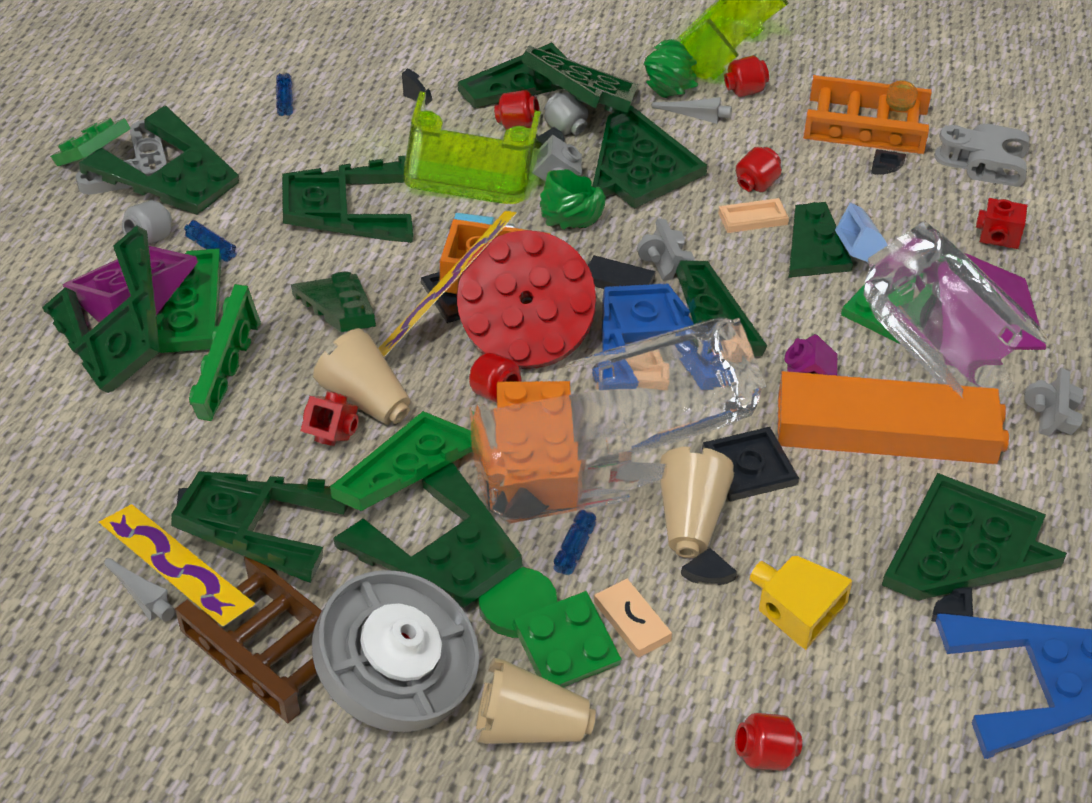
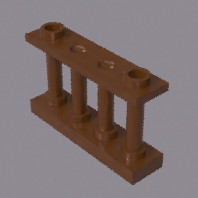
[175,556,322,724]

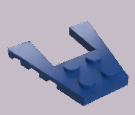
[602,284,739,394]
[935,614,1092,759]

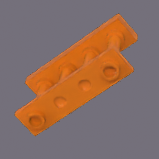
[803,75,932,154]

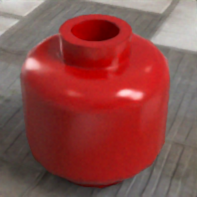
[724,55,769,97]
[494,90,540,131]
[735,147,782,192]
[469,353,522,403]
[735,713,802,771]

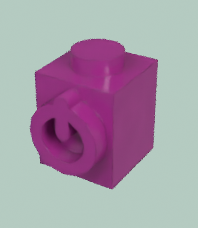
[784,334,838,376]

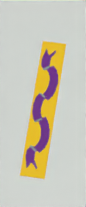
[378,211,517,357]
[98,504,256,627]

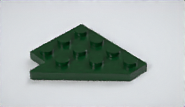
[522,45,639,114]
[592,105,708,209]
[882,473,1067,601]

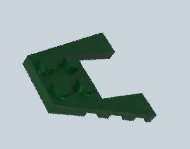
[79,105,239,215]
[282,155,413,243]
[42,225,160,393]
[333,462,523,608]
[171,471,348,583]

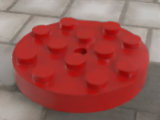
[457,230,596,369]

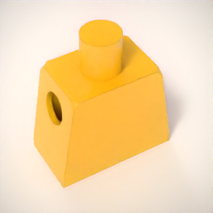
[750,556,853,650]

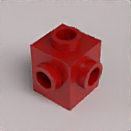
[975,198,1028,249]
[300,391,359,446]

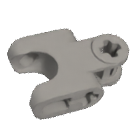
[934,124,1030,187]

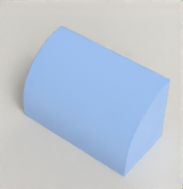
[835,203,889,269]

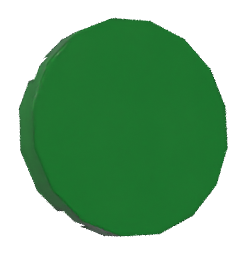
[479,567,557,638]

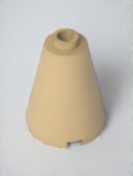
[313,328,410,425]
[659,447,734,558]
[476,658,596,744]

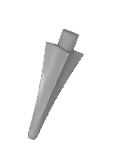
[651,97,732,124]
[104,558,175,621]

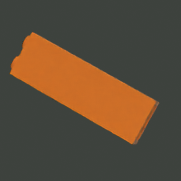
[777,371,1009,464]

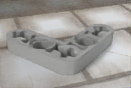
[76,120,167,195]

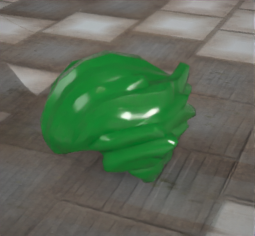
[643,39,698,98]
[540,169,606,230]

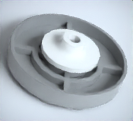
[312,570,479,732]

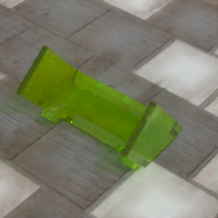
[676,0,789,80]
[403,91,541,204]

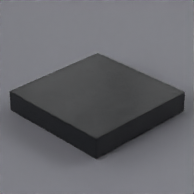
[702,427,799,502]

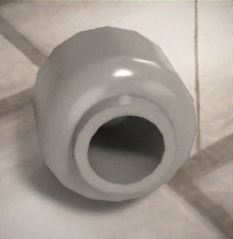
[544,92,588,136]
[122,200,172,245]

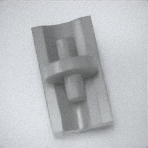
[637,218,695,281]
[1024,368,1083,436]

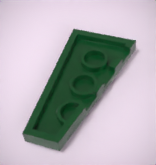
[457,42,568,108]
[676,260,768,357]
[291,271,376,332]

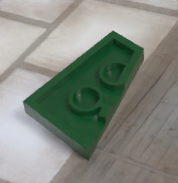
[788,202,853,278]

